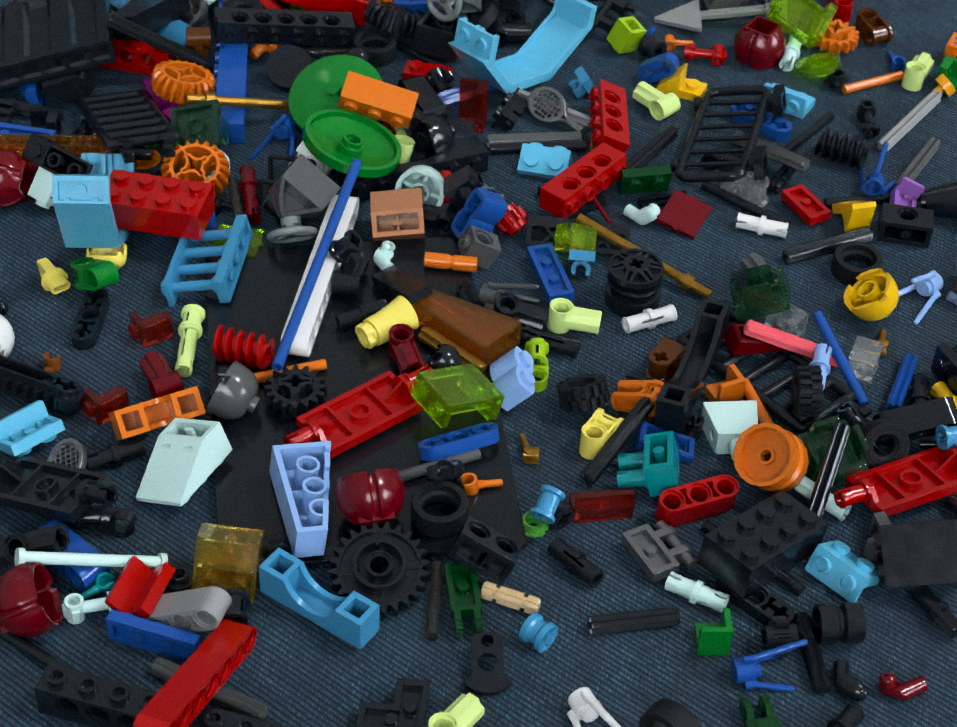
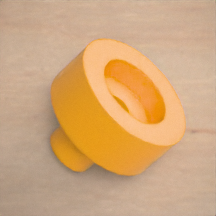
[931,73,956,97]

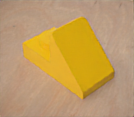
[656,63,708,102]
[832,200,876,233]

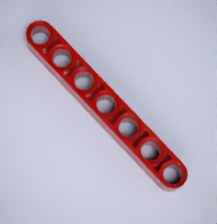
[133,619,257,727]

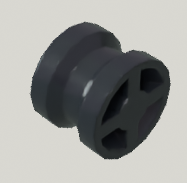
[638,34,667,59]

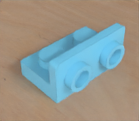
[761,83,816,119]

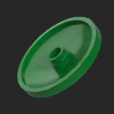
[288,55,382,132]
[302,109,401,178]

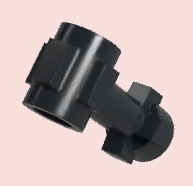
[856,99,880,139]

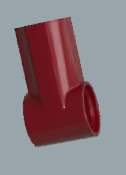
[388,324,425,374]
[139,351,184,399]

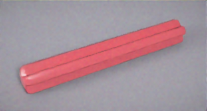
[743,320,838,367]

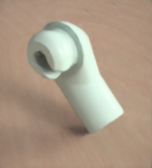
[623,203,660,225]
[373,240,396,270]

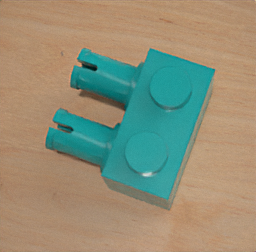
[617,431,680,497]

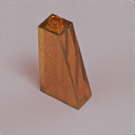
[412,289,522,366]

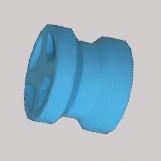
[519,612,558,653]

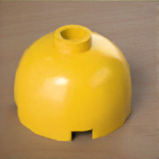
[843,268,899,322]

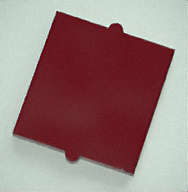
[656,189,713,240]

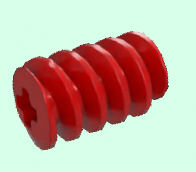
[212,325,275,370]

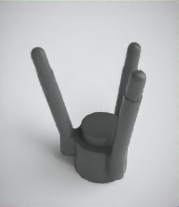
[479,281,540,312]

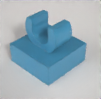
[569,66,594,98]
[568,249,596,277]

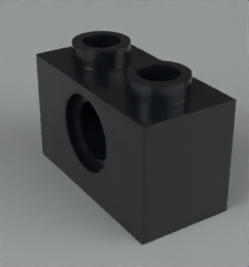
[877,203,934,248]

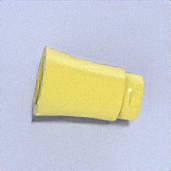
[355,295,419,349]

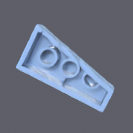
[269,441,331,558]

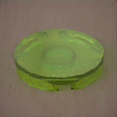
[795,53,841,78]

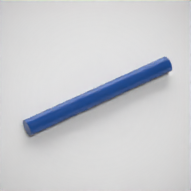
[812,311,869,406]

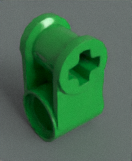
[70,257,119,292]

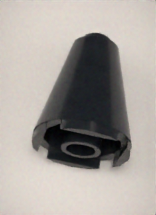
[920,180,957,219]

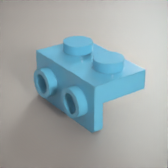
[517,142,572,179]
[0,400,65,457]
[805,540,880,602]

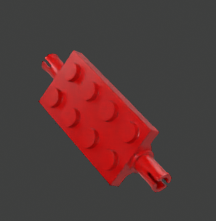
[283,364,435,459]
[834,446,957,517]

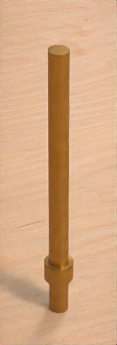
[184,92,290,110]
[576,213,713,299]

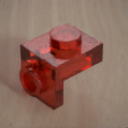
[128,310,174,348]
[82,385,129,426]

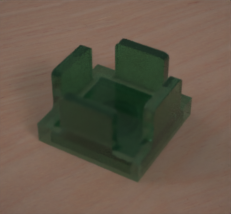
[170,99,229,150]
[729,264,791,322]
[796,415,870,486]

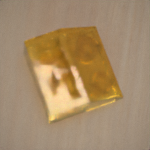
[192,523,264,603]

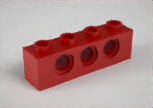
[98,33,178,75]
[588,79,630,153]
[539,142,627,218]

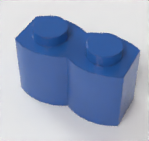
[451,187,508,239]

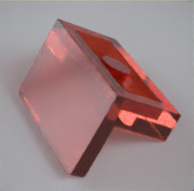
[459,78,489,134]
[569,488,636,523]

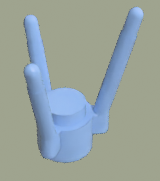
[899,270,944,325]

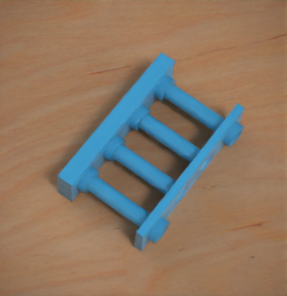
[161,214,253,307]

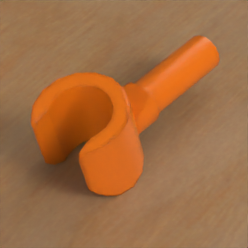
[665,34,693,52]
[461,472,503,496]

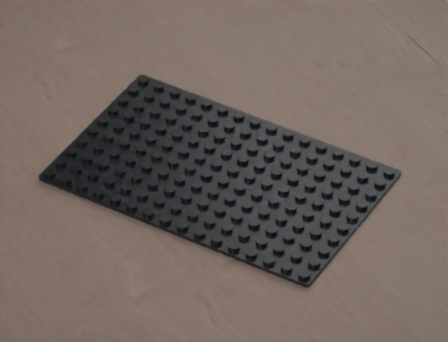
[205,236,526,573]

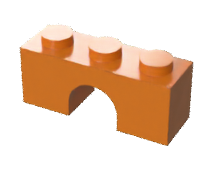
[108,386,206,440]

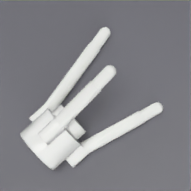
[567,687,621,727]

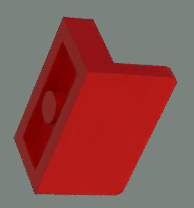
[105,556,176,619]

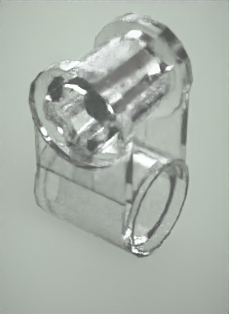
[720,167,770,207]

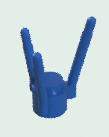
[250,114,298,160]
[859,142,897,197]
[731,639,808,692]

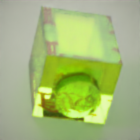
[554,222,597,253]

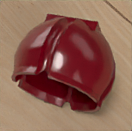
[733,15,786,70]
[0,149,35,208]
[336,468,405,528]
[0,562,63,637]

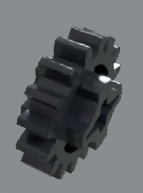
[264,365,327,418]

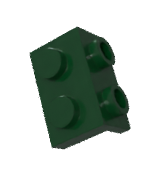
[616,165,672,195]

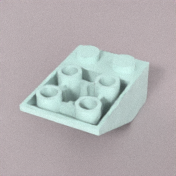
[135,418,233,507]

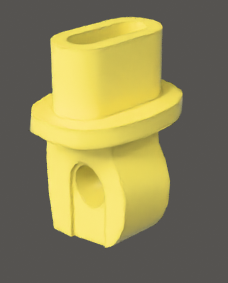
[36,257,71,294]

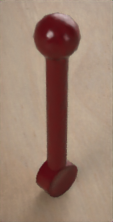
[592,193,616,224]

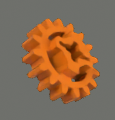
[809,19,859,55]

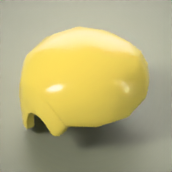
[86,243,127,270]

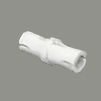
[735,212,789,239]
[622,304,677,334]

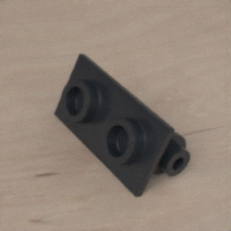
[491,87,528,131]

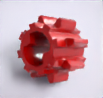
[496,203,528,237]

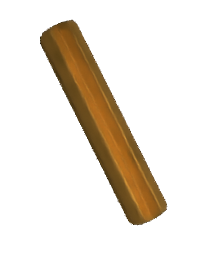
[418,327,487,376]

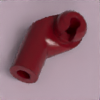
[878,672,928,701]

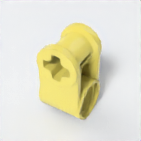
[579,408,624,460]

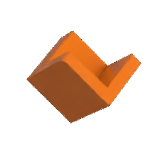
[704,364,747,402]

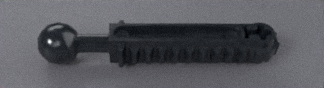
[0,355,86,416]

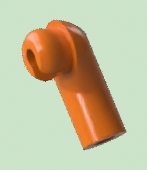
[249,44,282,60]

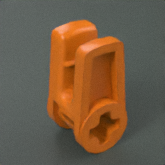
[611,379,664,417]

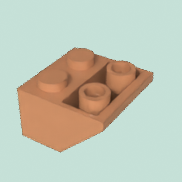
[370,188,426,241]

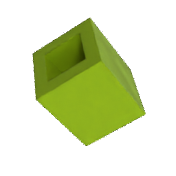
[606,16,647,54]

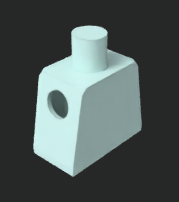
[701,400,758,461]

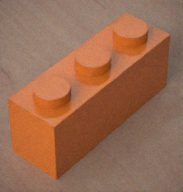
[338,71,419,129]

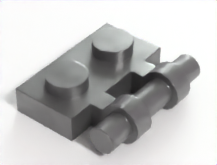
[621,520,697,583]

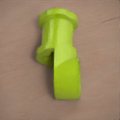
[524,337,549,393]

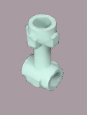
[62,591,111,624]

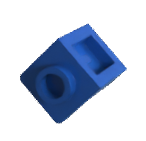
[19,81,46,106]

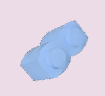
[490,346,535,411]

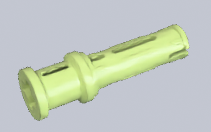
[174,304,206,378]

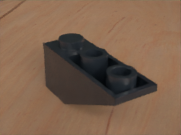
[22,133,94,175]

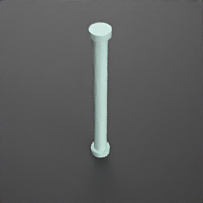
[14,547,168,568]

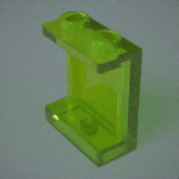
[767,0,838,49]
[411,363,504,428]

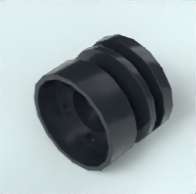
[604,248,664,317]

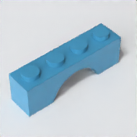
[259,547,380,650]

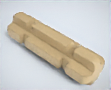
[480,581,541,615]

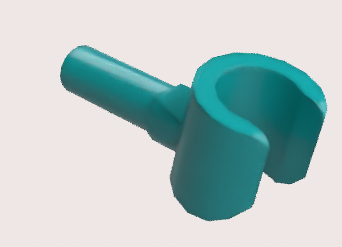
[80,572,115,600]

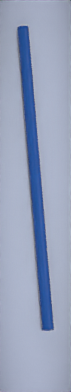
[272,159,362,371]

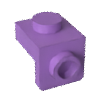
[889,176,925,207]

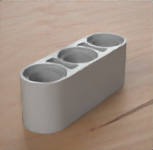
[146,586,232,633]

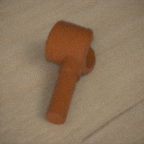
[43,351,61,373]

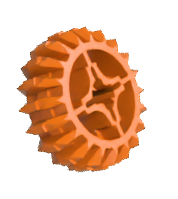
[150,59,216,107]
[161,139,230,198]

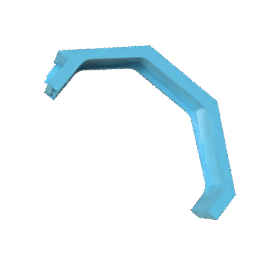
[448,0,597,94]
[52,153,134,248]

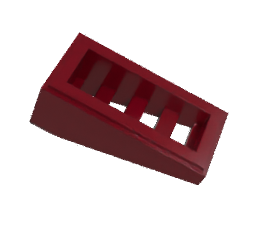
[724,323,786,356]

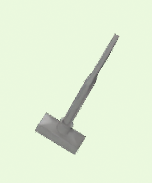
[654,0,787,33]

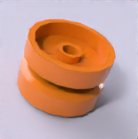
[733,422,809,493]

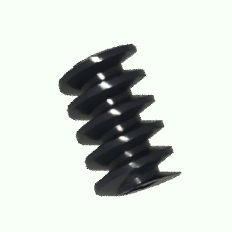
[814,127,869,170]

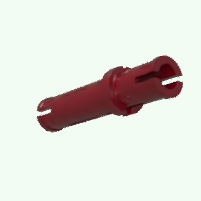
[239,165,261,226]

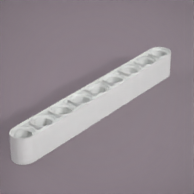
[280,194,360,357]

